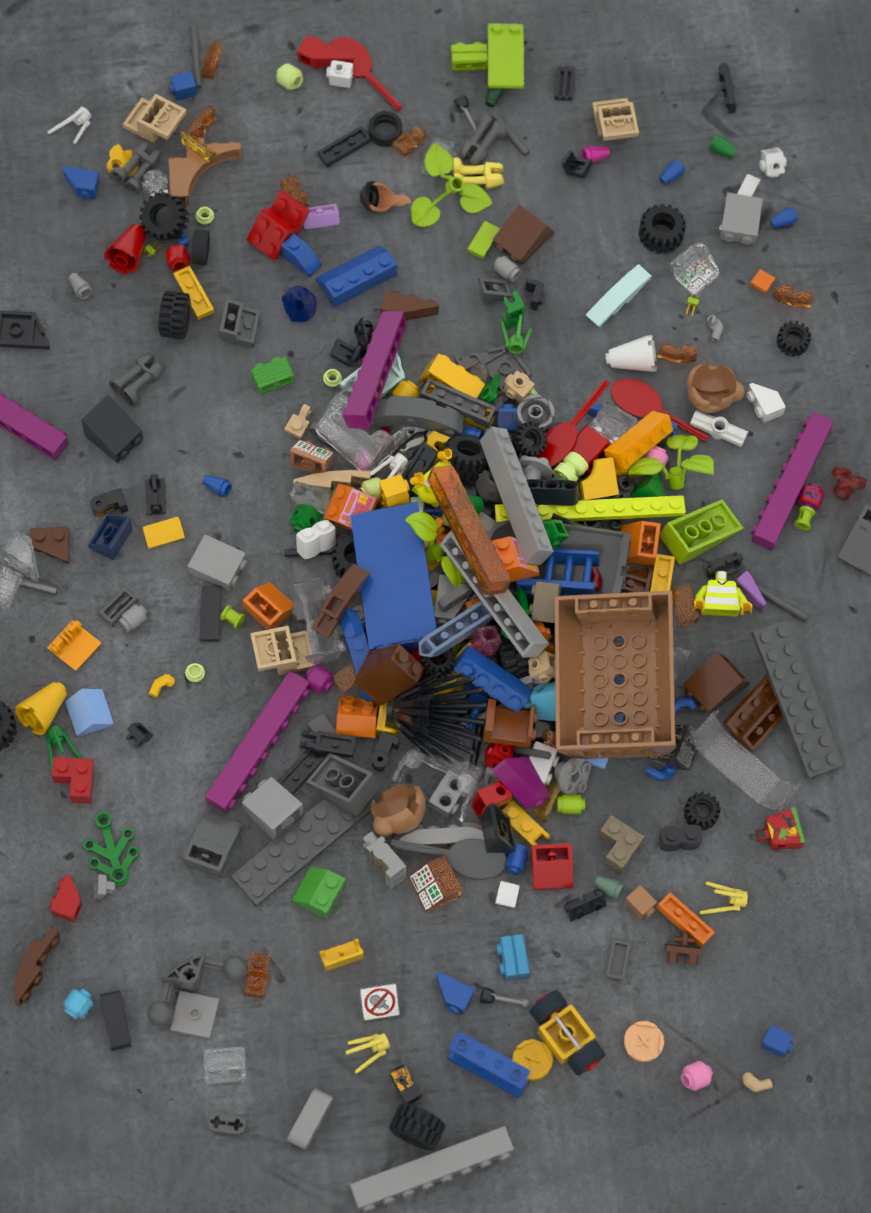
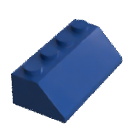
[316,246,397,308]

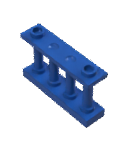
[517,549,599,596]
[447,1031,531,1099]

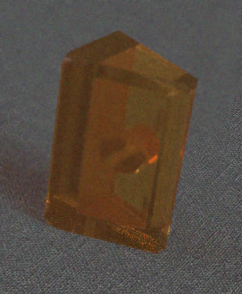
[201,39,222,79]
[670,583,699,626]

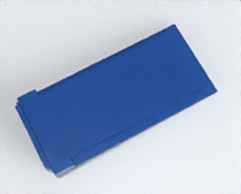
[350,502,438,651]

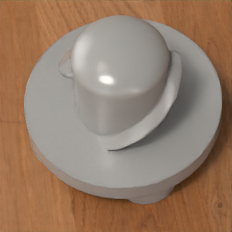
[519,455,553,480]
[554,757,591,794]

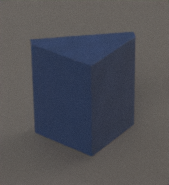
[88,516,133,561]

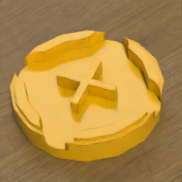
[512,1039,553,1081]

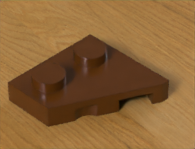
[30,527,69,564]
[622,565,654,593]

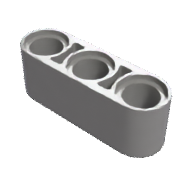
[287,1088,334,1150]

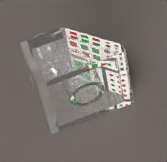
[667,242,721,295]
[2,532,40,582]

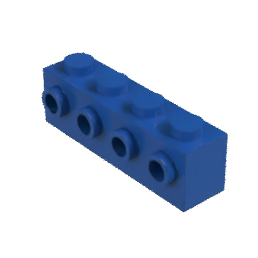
[453,645,531,713]

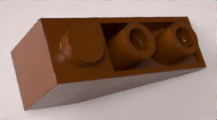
[380,290,439,320]

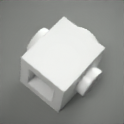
[326,60,353,88]

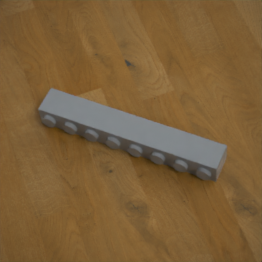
[479,427,554,565]
[440,531,549,658]
[350,1126,514,1212]

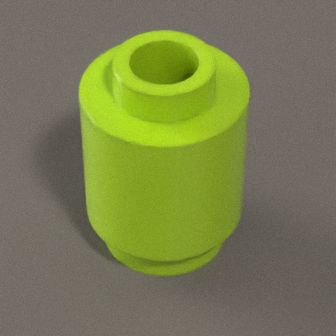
[557,794,585,814]

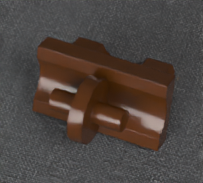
[664,931,702,965]

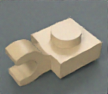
[284,404,311,440]

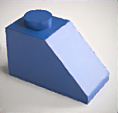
[62,166,100,199]
[281,233,321,277]
[436,971,475,1015]

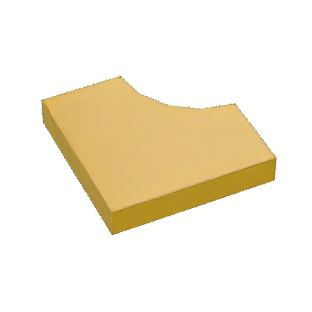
[579,457,619,500]

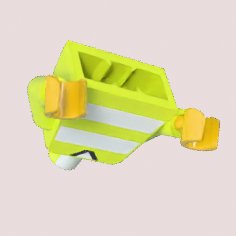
[410,448,458,508]
[692,571,752,617]

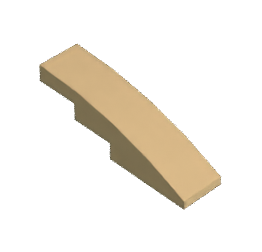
[293,470,371,495]

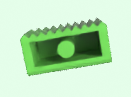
[251,357,294,394]

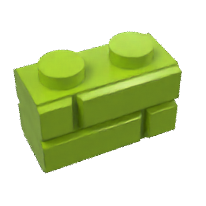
[451,42,488,71]

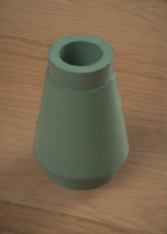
[594,875,625,899]

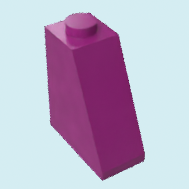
[492,757,551,809]

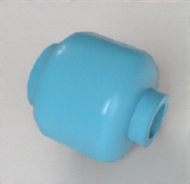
[63,988,94,1020]

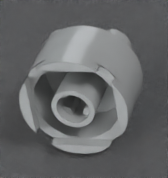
[516,395,554,438]

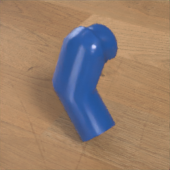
[675,697,697,715]
[645,764,675,781]

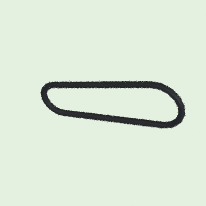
[372,432,427,478]

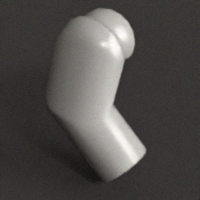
[707,315,724,343]

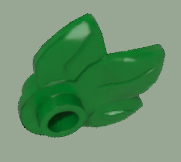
[477,373,501,404]

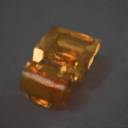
[392,126,427,157]

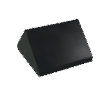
[480,803,516,853]

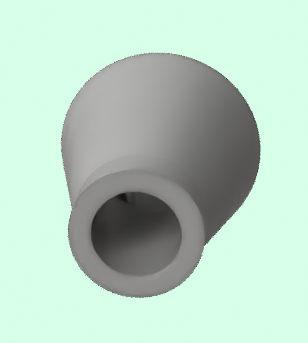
[68,273,92,299]

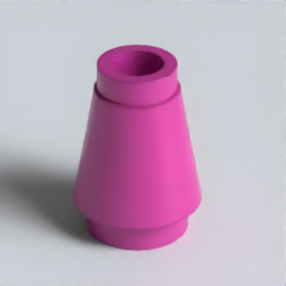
[582,146,610,163]

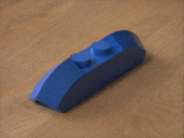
[339,608,375,702]

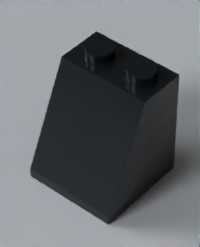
[82,395,143,463]

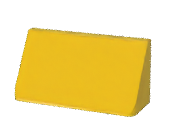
[142,517,185,549]

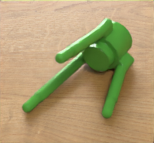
[501,314,532,354]

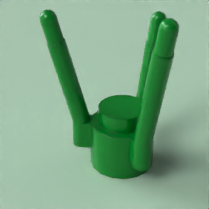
[46,726,82,771]

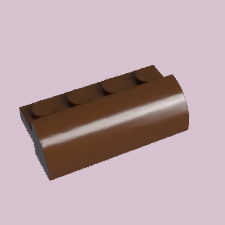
[723,674,783,752]

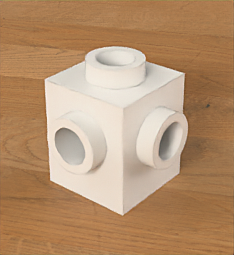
[759,148,787,177]

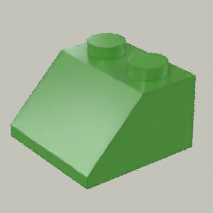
[292,866,346,919]

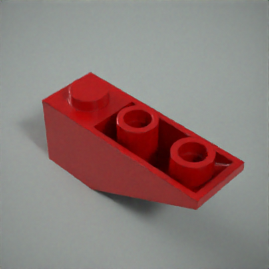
[297,35,354,68]

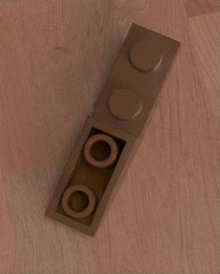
[312,564,371,638]
[14,927,60,1007]

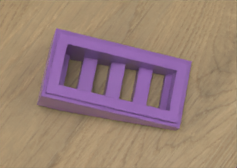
[736,571,766,612]

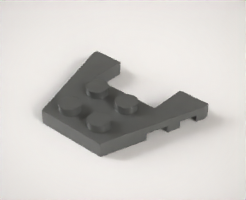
[455,346,531,415]

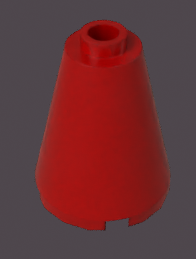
[104,224,147,274]

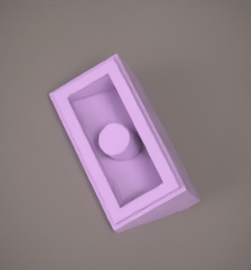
[303,204,340,229]

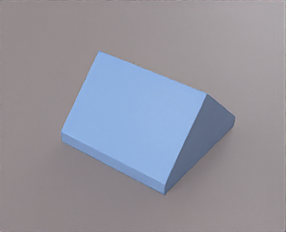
[65,689,114,737]

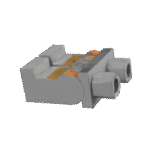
[363,832,406,889]

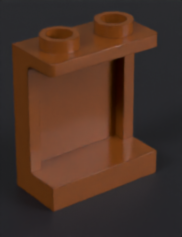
[483,699,538,748]

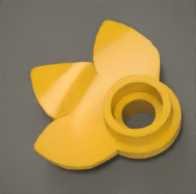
[107,144,139,177]

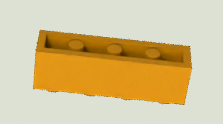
[604,411,673,470]

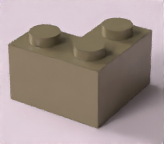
[529,581,562,623]
[599,815,644,875]

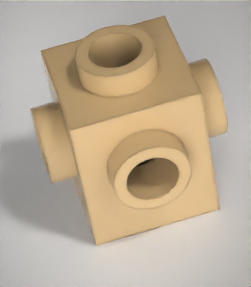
[503,370,535,403]
[528,651,555,683]

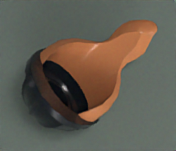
[359,181,412,213]

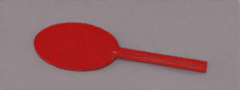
[330,37,403,111]
[611,378,709,442]
[534,380,610,468]

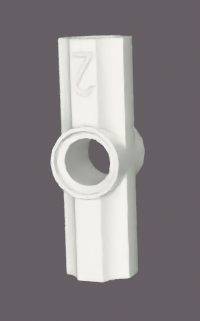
[690,410,748,447]

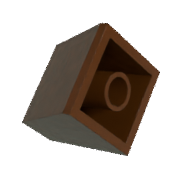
[493,204,554,263]
[354,644,425,706]
[683,652,750,713]

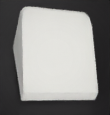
[495,881,520,908]

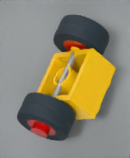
[529,990,606,1076]

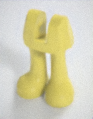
[452,157,504,189]

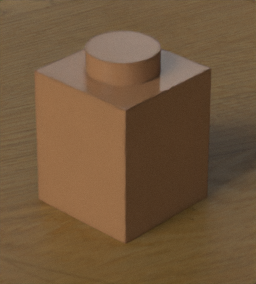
[624,885,657,920]

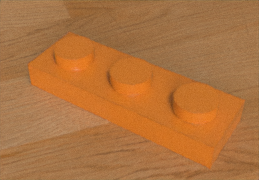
[656,892,715,947]

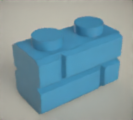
[496,934,530,981]

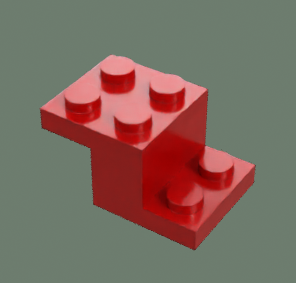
[246,190,310,261]

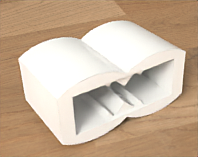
[296,520,336,559]

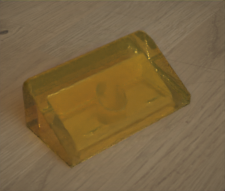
[181,131,217,162]
[533,781,560,822]

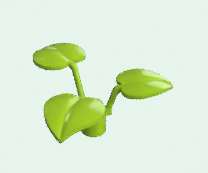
[411,143,492,227]
[628,435,714,490]
[405,512,482,588]

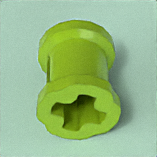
[794,506,815,531]
[220,605,246,629]

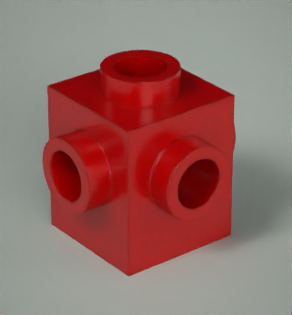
[484,743,514,769]

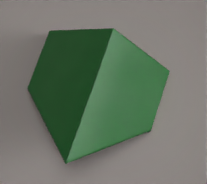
[630,473,664,498]

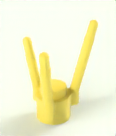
[699,882,748,915]
[345,1033,390,1073]

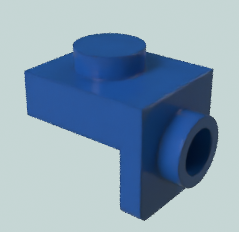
[498,404,517,430]

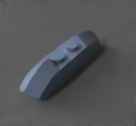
[419,601,494,657]

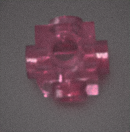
[471,625,502,657]

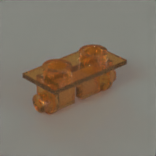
[280,172,310,207]

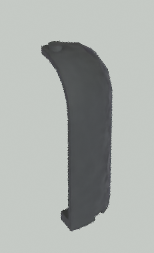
[481,520,632,598]

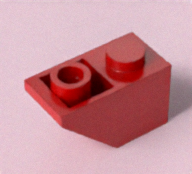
[49,874,82,923]

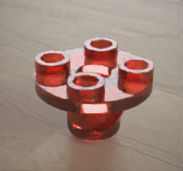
[831,467,868,499]

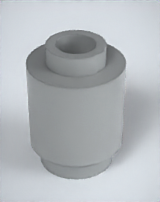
[493,256,521,282]
[118,604,147,632]

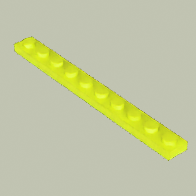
[495,495,686,524]

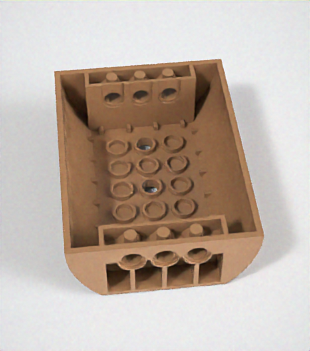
[555,591,676,759]

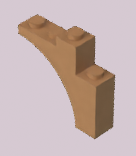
[169,137,241,205]

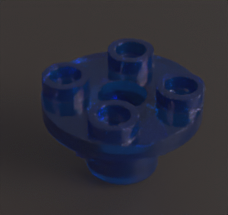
[282,286,317,323]

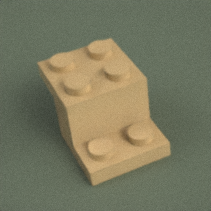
[123,94,187,143]
[592,98,639,141]
[250,626,316,676]

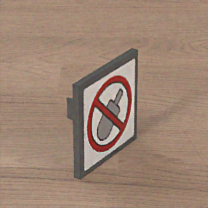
[357,980,402,1023]

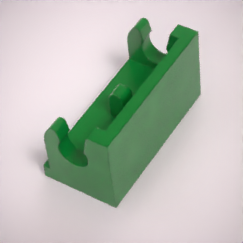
[502,290,525,330]

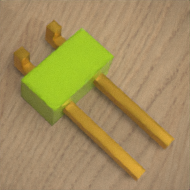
[143,239,164,257]
[686,295,699,317]

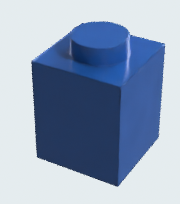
[169,71,197,101]
[760,1025,794,1058]

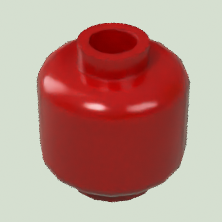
[165,244,190,271]

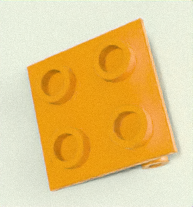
[47,620,102,671]

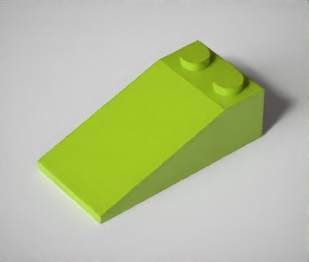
[487,23,524,88]
[659,499,744,565]

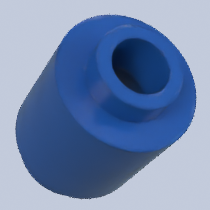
[505,844,528,875]

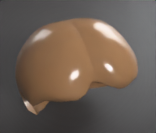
[687,363,745,414]
[371,784,426,837]

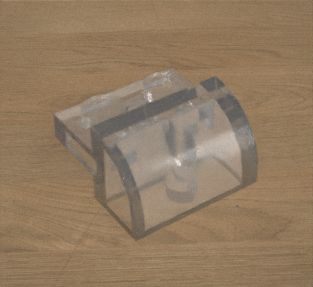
[589,401,638,444]
[204,1046,247,1087]

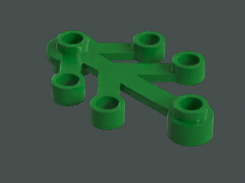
[83,812,140,886]

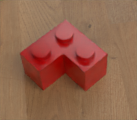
[52,757,95,804]

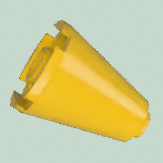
[15,682,67,735]

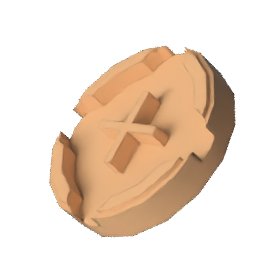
[623,1021,664,1062]

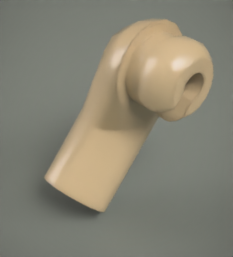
[742,1072,773,1092]

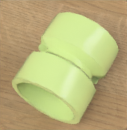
[553,452,589,482]

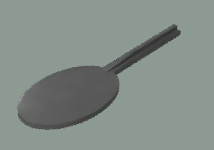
[390,839,506,879]

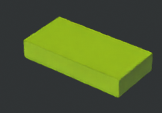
[467,221,501,259]

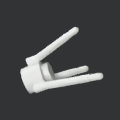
[47,107,91,144]
[370,453,409,478]

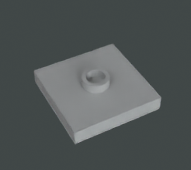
[170,991,220,1039]

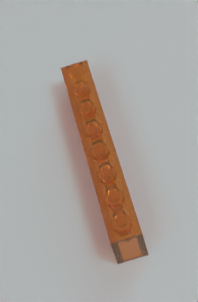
[427,465,511,595]

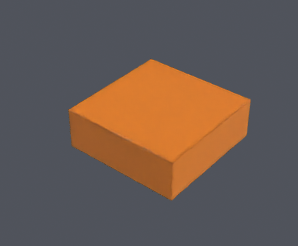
[750,269,776,294]

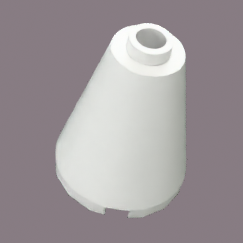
[606,335,657,372]

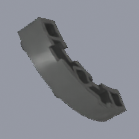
[368,396,464,438]

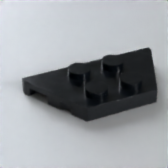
[0,310,50,350]

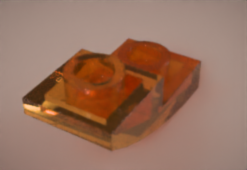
[188,105,216,139]
[773,285,813,307]
[658,343,699,363]
[333,663,356,693]
[244,953,271,999]

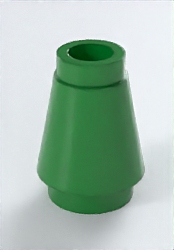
[709,135,737,158]

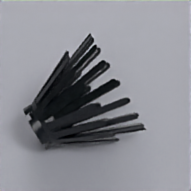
[386,672,487,764]

